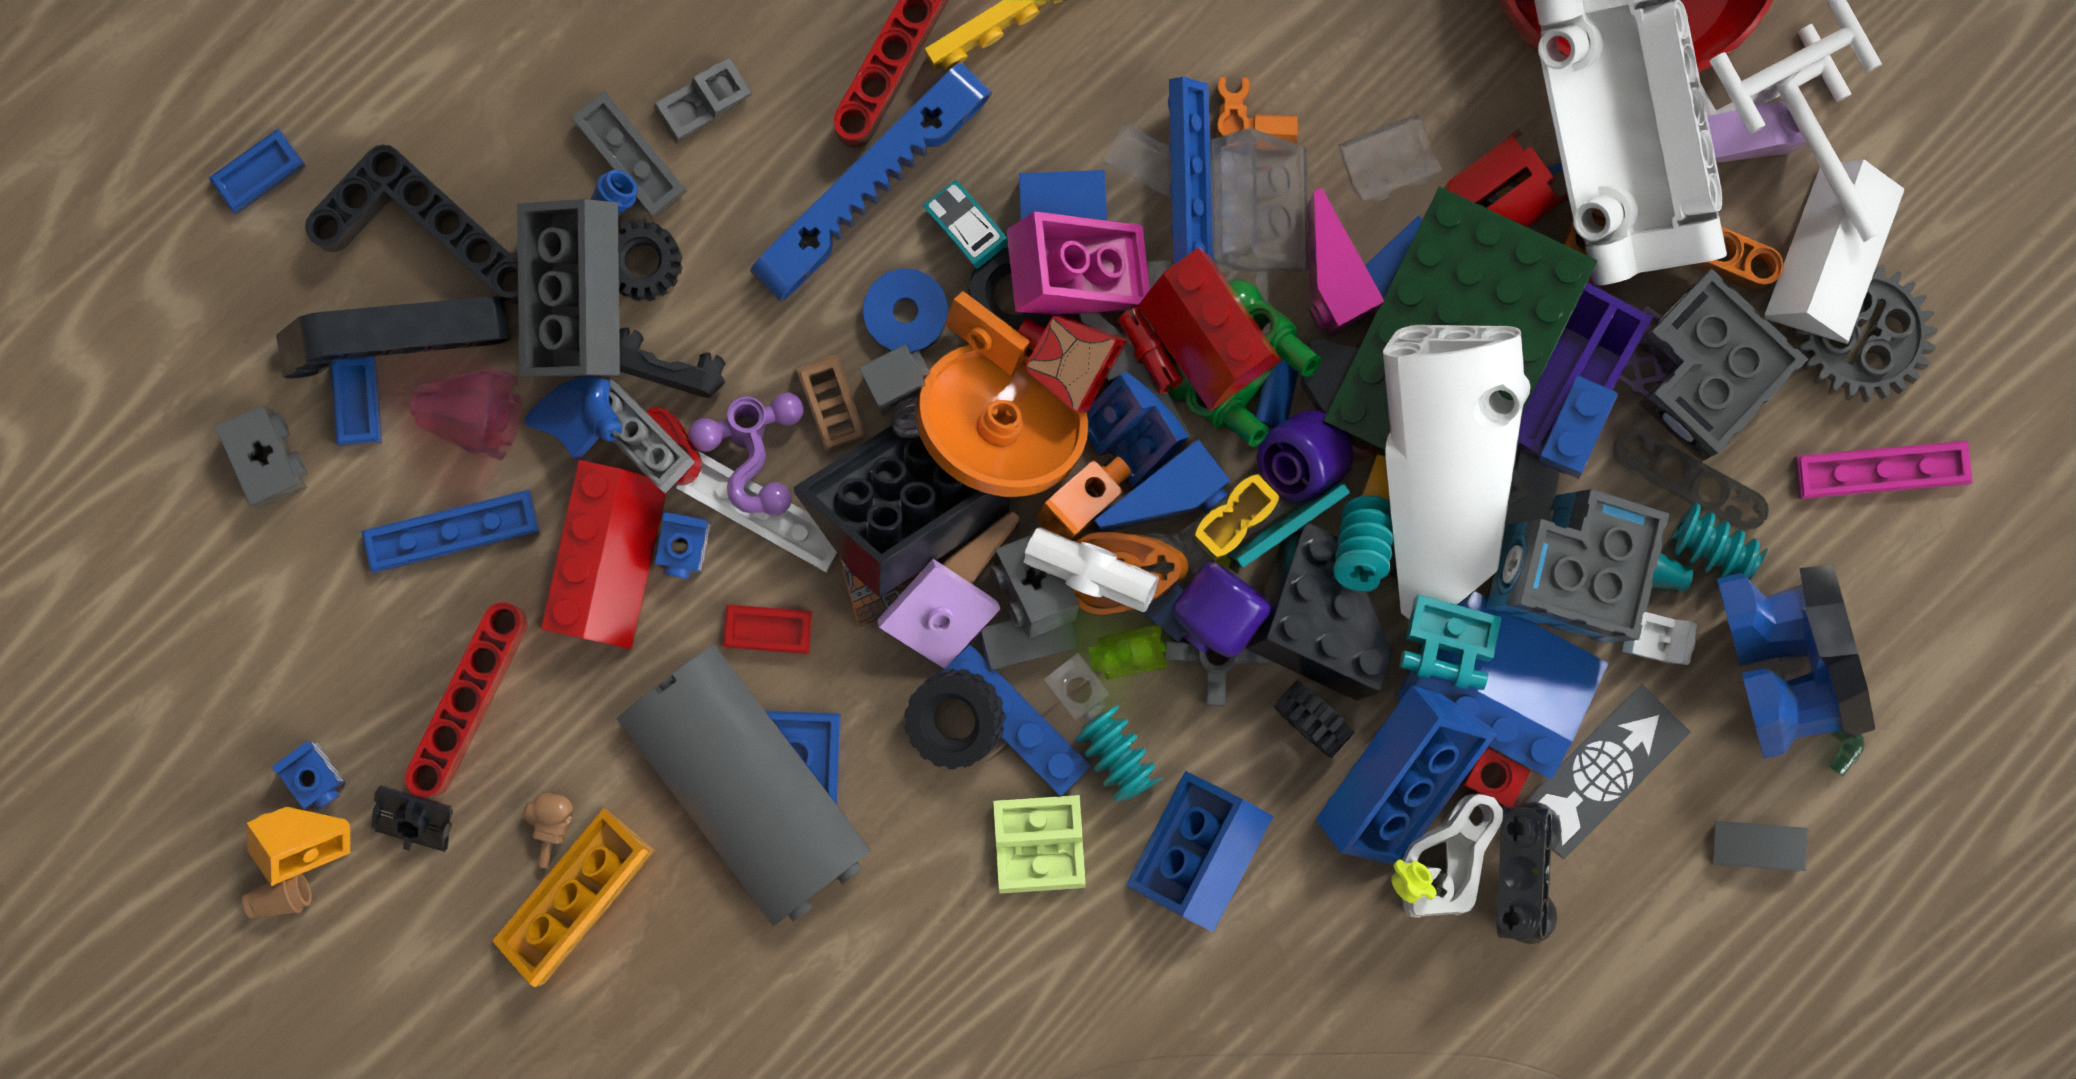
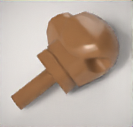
[523,792,574,868]

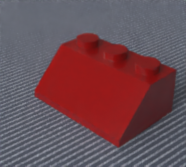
[1138,247,1282,411]

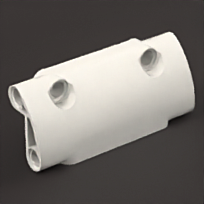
[1534,0,1727,286]

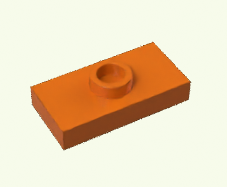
[945,291,1030,376]

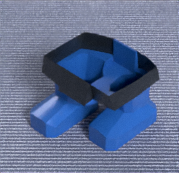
[1717,564,1875,759]

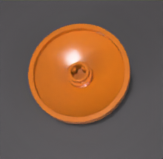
[916,344,1088,497]

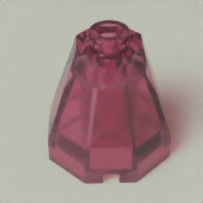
[410,369,522,461]

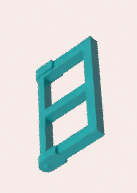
[1226,483,1350,568]

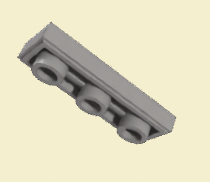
[609,378,695,493]

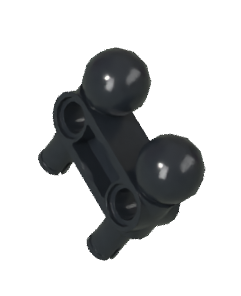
[1497,802,1562,944]

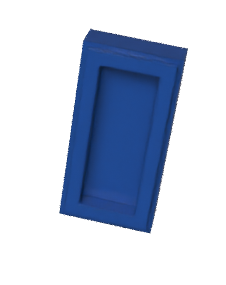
[209,128,306,214]
[331,357,382,446]

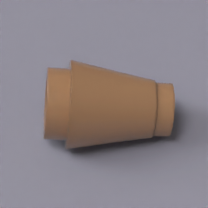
[242,874,312,919]

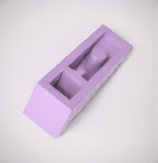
[1707,99,1807,163]

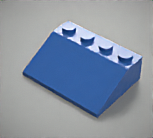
[1394,591,1608,780]

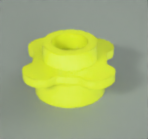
[1391,860,1436,903]

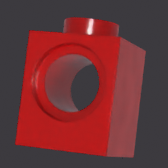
[1460,747,1531,808]

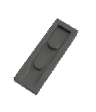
[571,91,687,218]

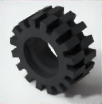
[618,220,683,301]
[1273,680,1355,758]

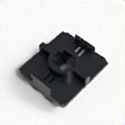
[372,785,453,852]

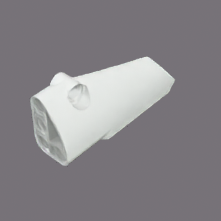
[1383,325,1531,619]

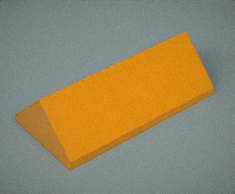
[492,808,656,988]

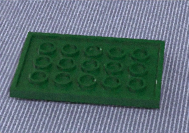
[1324,186,1598,451]

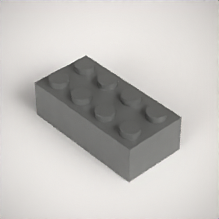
[517,199,620,378]

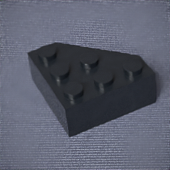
[1246,523,1393,701]

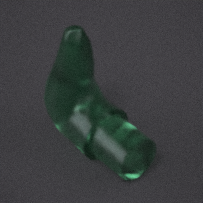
[1829,730,1865,777]

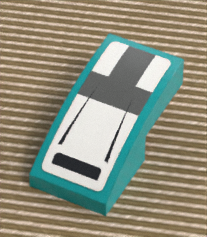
[923,179,1008,269]

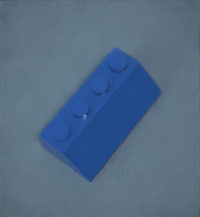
[1315,685,1497,865]

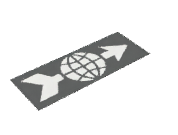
[1520,684,1691,859]

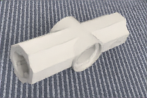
[1023,528,1159,612]

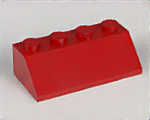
[541,460,667,650]

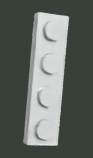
[676,451,838,573]

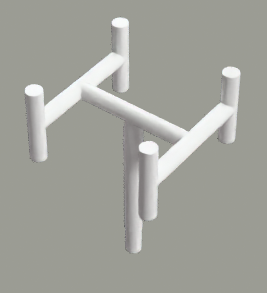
[1700,0,1882,242]

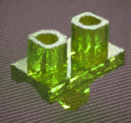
[1088,625,1168,680]

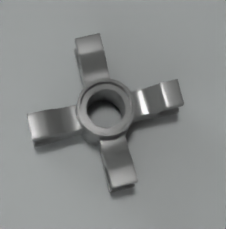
[1164,642,1270,706]

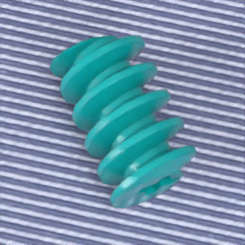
[1333,495,1394,591]
[1669,503,1768,580]
[1075,705,1163,802]

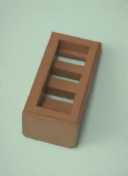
[796,354,866,451]
[943,512,1021,585]

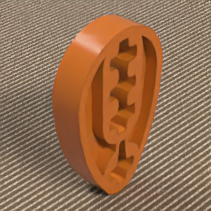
[1072,531,1188,615]

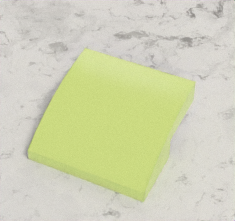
[993,795,1086,894]

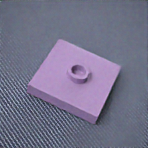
[877,559,1000,669]

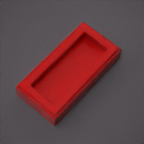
[723,604,813,654]

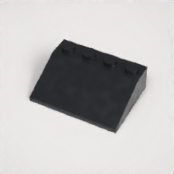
[794,410,1010,598]

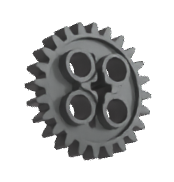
[1793,265,1937,403]

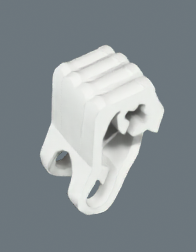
[1402,794,1503,918]

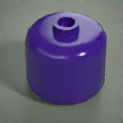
[1256,410,1353,504]
[1173,562,1271,657]

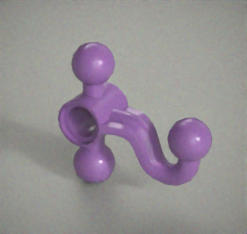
[688,392,804,516]

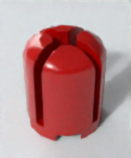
[1444,129,1569,227]

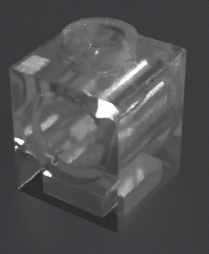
[1043,653,1110,723]

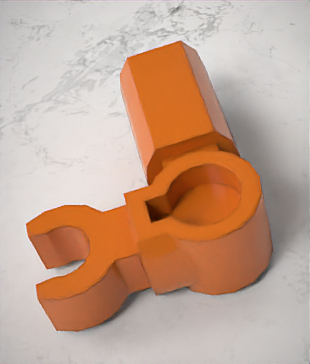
[1216,76,1298,148]

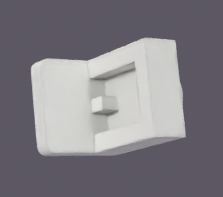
[1622,612,1697,665]

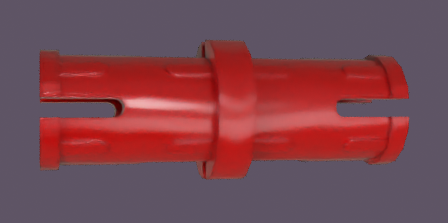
[1117,307,1183,394]

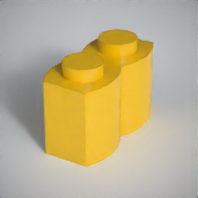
[1193,474,1279,560]

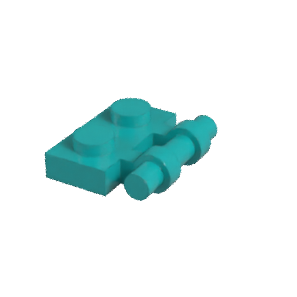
[1399,594,1502,690]

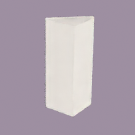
[1764,159,1904,344]

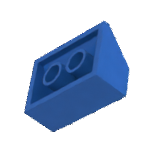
[1126,771,1274,932]

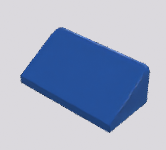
[1255,359,1298,429]

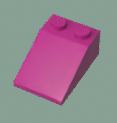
[1307,187,1384,337]
[1007,211,1150,315]

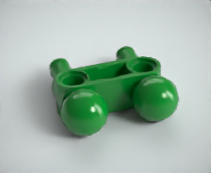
[1167,279,1322,447]

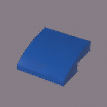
[1087,372,1189,487]

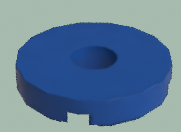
[863,268,948,354]

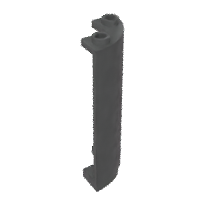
[616,644,871,926]

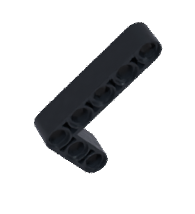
[305,144,518,304]
[276,296,510,379]

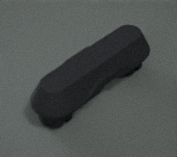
[619,327,726,398]

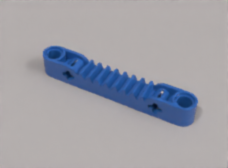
[750,62,992,302]

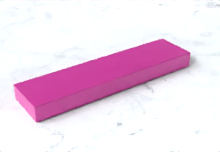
[1794,441,1973,500]

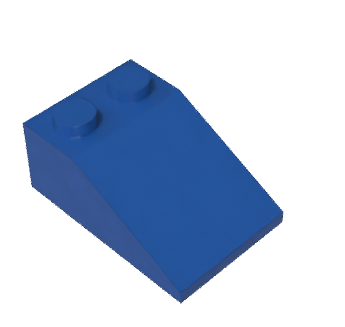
[1093,440,1231,532]

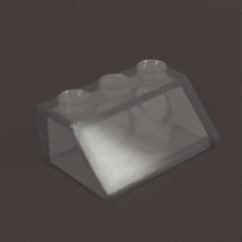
[1211,128,1309,272]

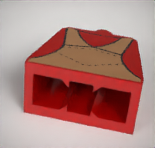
[1018,315,1128,412]

